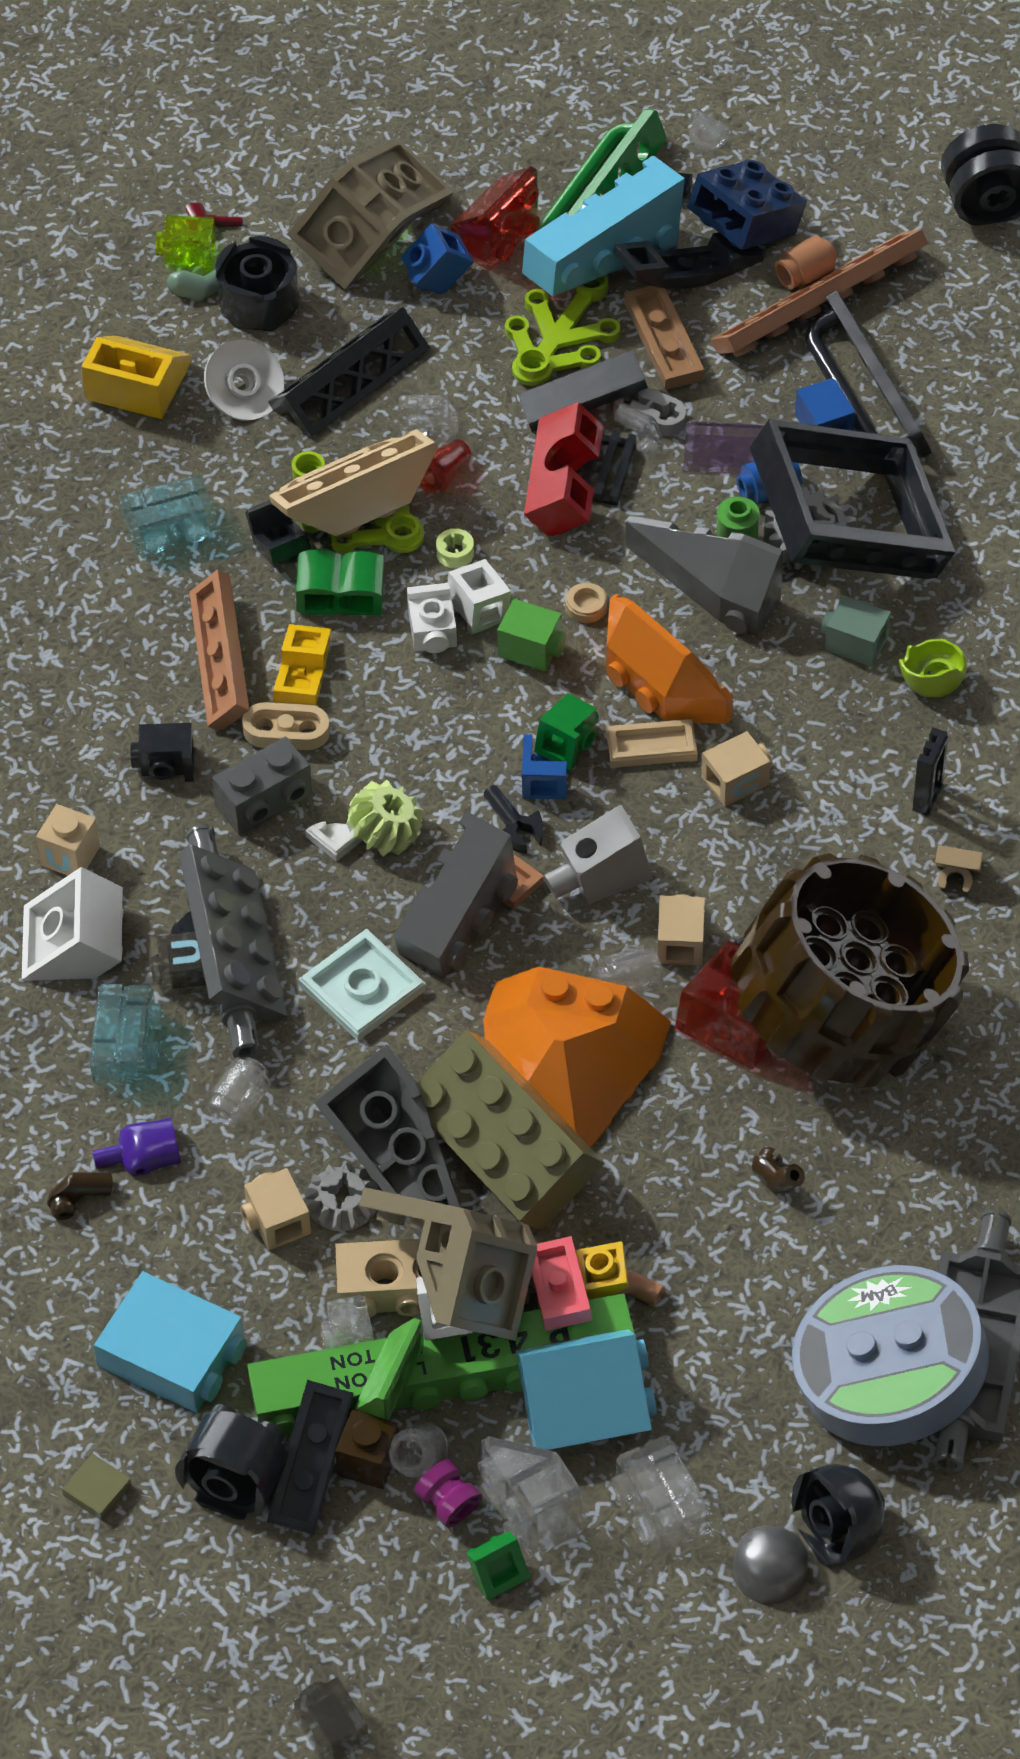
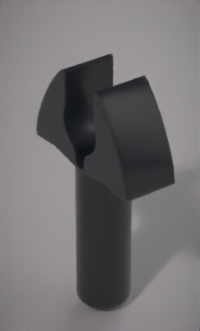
[483,785,543,853]

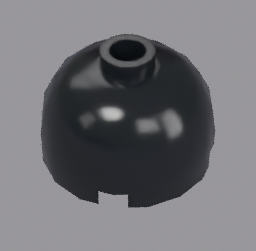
[791,1464,885,1565]

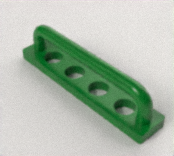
[535,109,667,232]

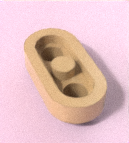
[242,702,330,750]

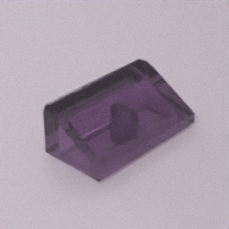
[684,421,764,474]

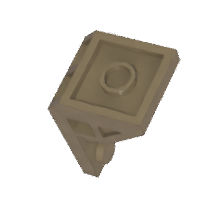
[287,137,454,289]
[359,1187,538,1341]

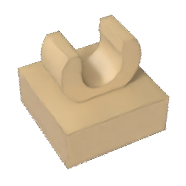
[935,845,983,893]

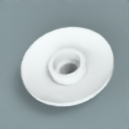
[204,339,284,421]

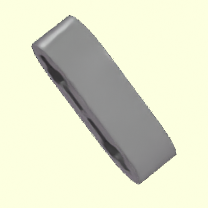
[613,387,686,436]

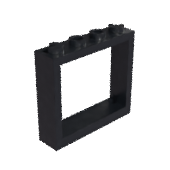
[749,419,956,579]

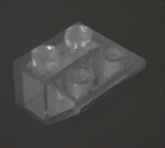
[478,1436,582,1560]

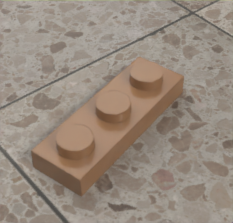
[624,286,704,391]

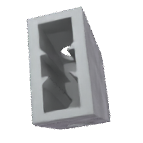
[544,805,653,905]

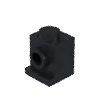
[130,723,194,782]

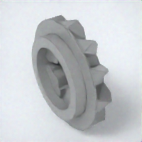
[305,1162,379,1231]

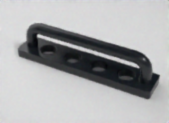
[805,290,932,458]

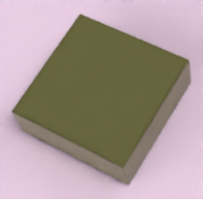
[62,1453,132,1521]

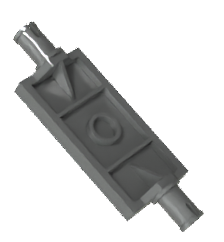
[179,825,287,1060]
[932,1209,1020,1472]

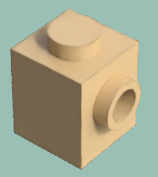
[240,1168,311,1251]

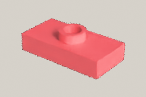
[531,1236,593,1331]

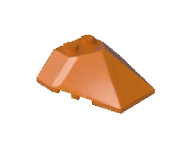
[483,966,671,1149]

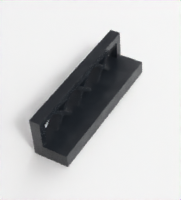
[268,307,430,438]

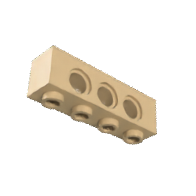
[335,1239,529,1319]

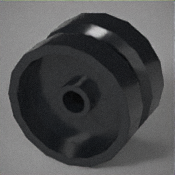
[941,124,1020,226]

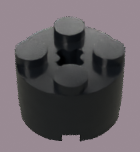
[215,236,299,331]
[175,1404,288,1520]

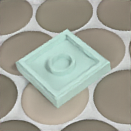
[298,929,426,1041]

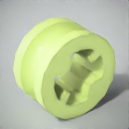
[436,528,474,569]

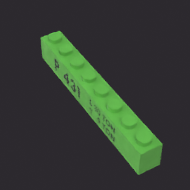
[247,1293,635,1437]

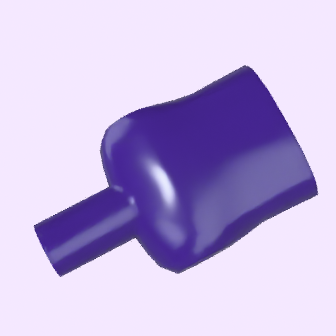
[92,1117,181,1176]

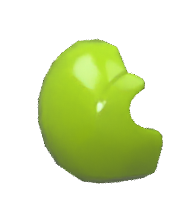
[899,639,967,698]

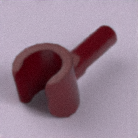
[184,203,243,233]

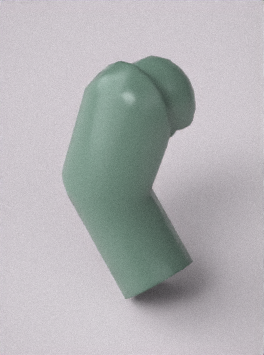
[167,269,217,301]

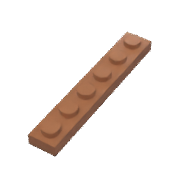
[710,229,928,357]

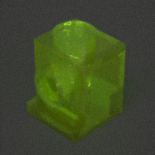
[155,215,216,272]

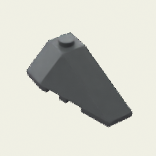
[625,516,783,637]
[314,1044,461,1239]

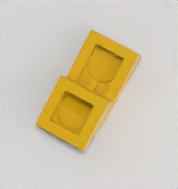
[273,624,331,706]

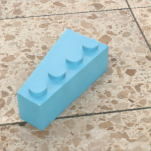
[522,155,685,296]

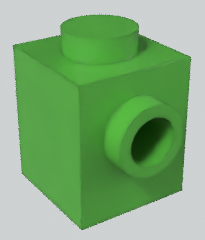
[497,599,566,672]

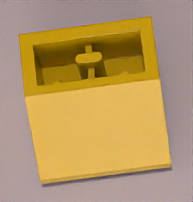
[81,335,192,419]

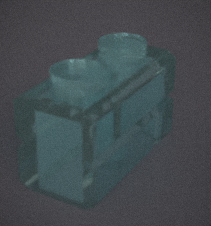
[119,474,216,554]
[90,984,163,1085]

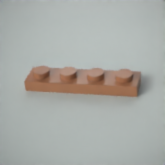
[189,569,249,730]

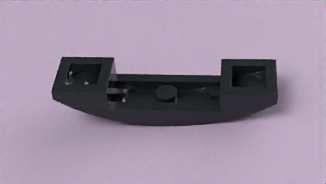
[613,232,765,289]

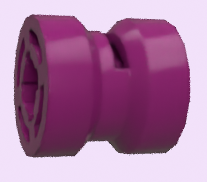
[414,1459,482,1528]

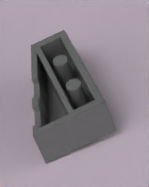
[394,811,518,978]

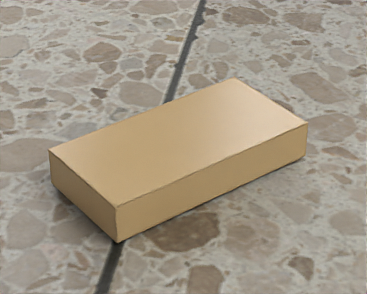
[606,719,697,768]

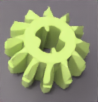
[346,780,424,857]

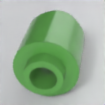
[716,497,760,540]

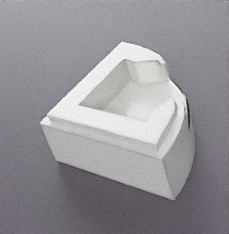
[305,821,363,862]

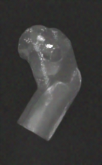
[614,403,664,461]

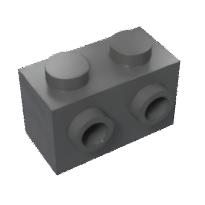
[212,736,312,835]

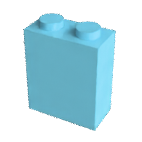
[94,1271,247,1413]
[515,1329,657,1452]

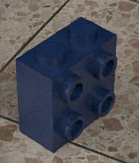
[687,159,807,250]

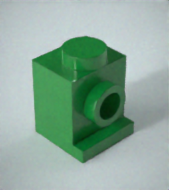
[534,693,599,771]

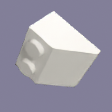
[22,867,123,981]

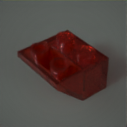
[451,166,540,271]
[674,940,769,1070]

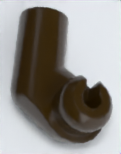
[752,1147,805,1193]
[47,1172,113,1220]

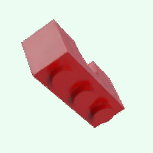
[524,402,604,536]

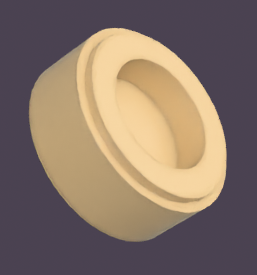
[565,583,608,623]

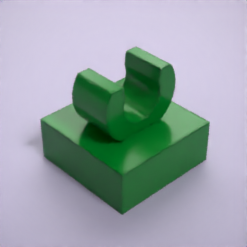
[466,1531,531,1601]

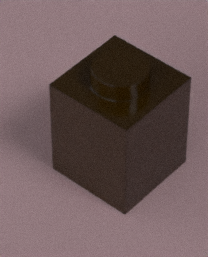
[335,1410,400,1489]

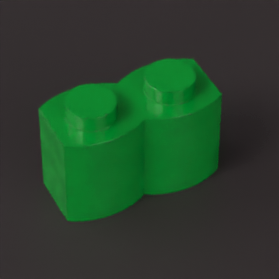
[296,549,384,616]

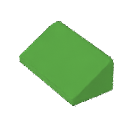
[354,1318,424,1420]

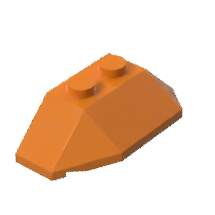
[606,594,733,724]

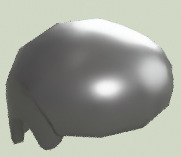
[732,1525,808,1604]

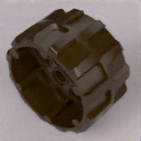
[731,853,969,1089]

